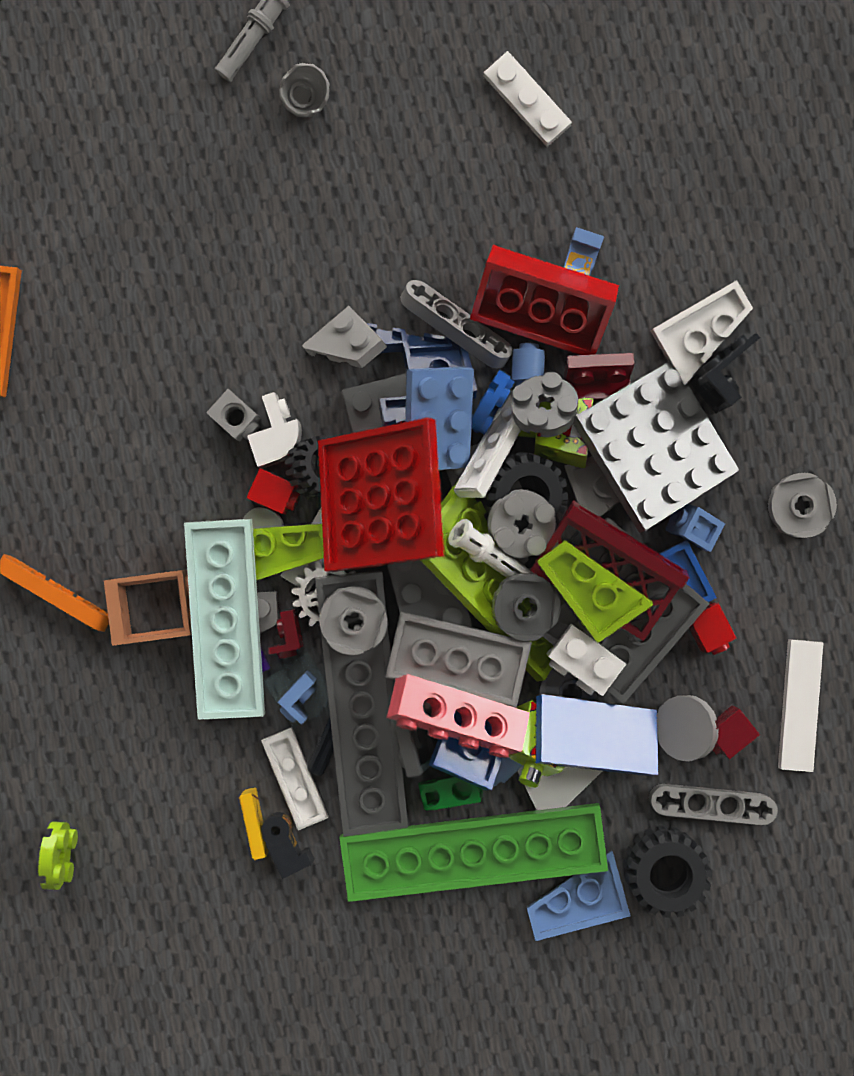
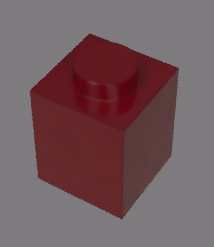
[712,705,760,759]

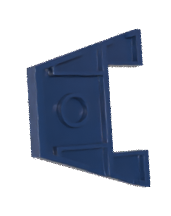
[366,323,477,427]

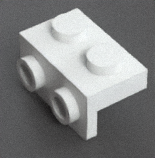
[546,624,626,696]

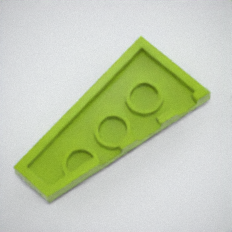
[253,524,324,580]

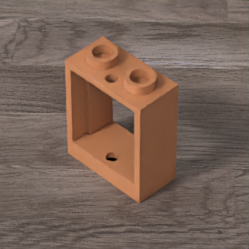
[104,570,192,646]

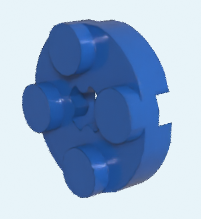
[471,370,515,435]

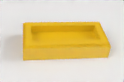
[239,787,269,860]

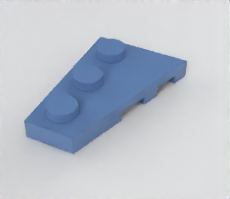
[527,850,630,941]

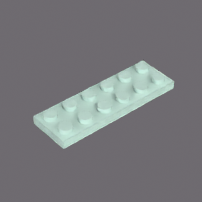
[184,519,265,720]

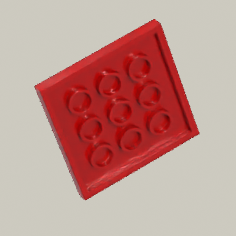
[318,417,444,572]

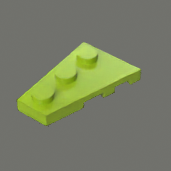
[538,541,654,643]

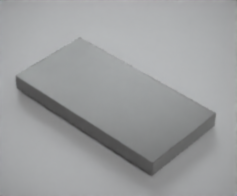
[386,611,532,708]

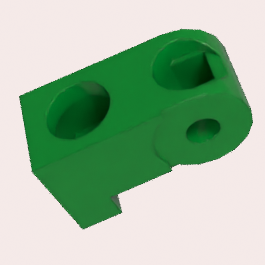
[418,774,483,810]

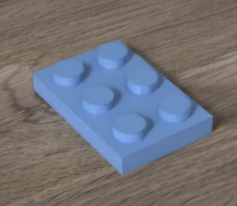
[405,367,474,470]

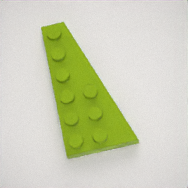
[421,478,554,681]

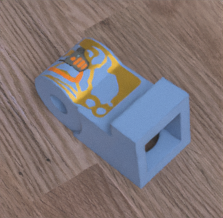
[563,227,604,276]

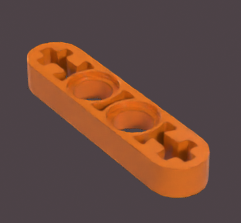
[0,554,109,632]

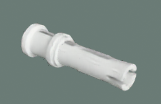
[448,519,536,578]

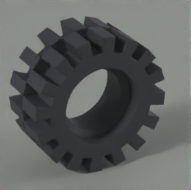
[285,435,330,498]

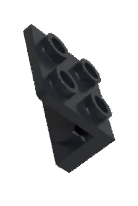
[691,333,761,414]

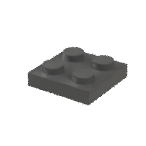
[390,703,436,777]

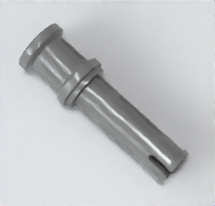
[214,0,290,83]

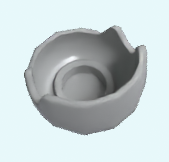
[279,63,330,117]

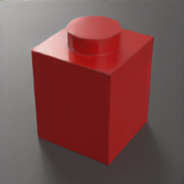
[246,468,301,515]
[689,602,736,655]

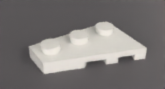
[651,280,753,385]

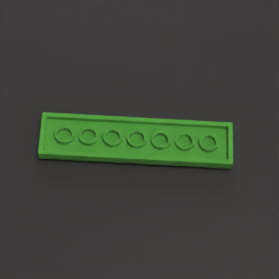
[340,803,608,902]

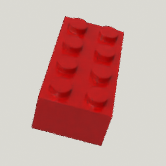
[470,245,619,355]

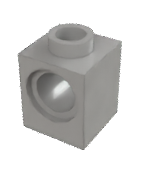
[206,389,261,442]

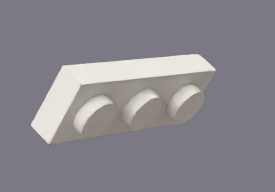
[483,51,572,147]

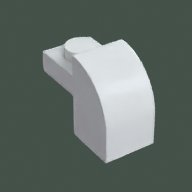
[247,392,302,469]

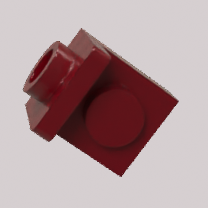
[267,608,304,659]

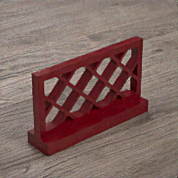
[530,500,690,641]

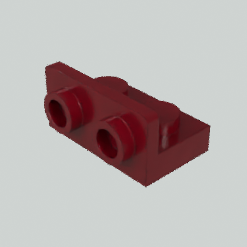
[564,353,635,402]

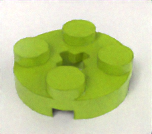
[38,821,78,890]

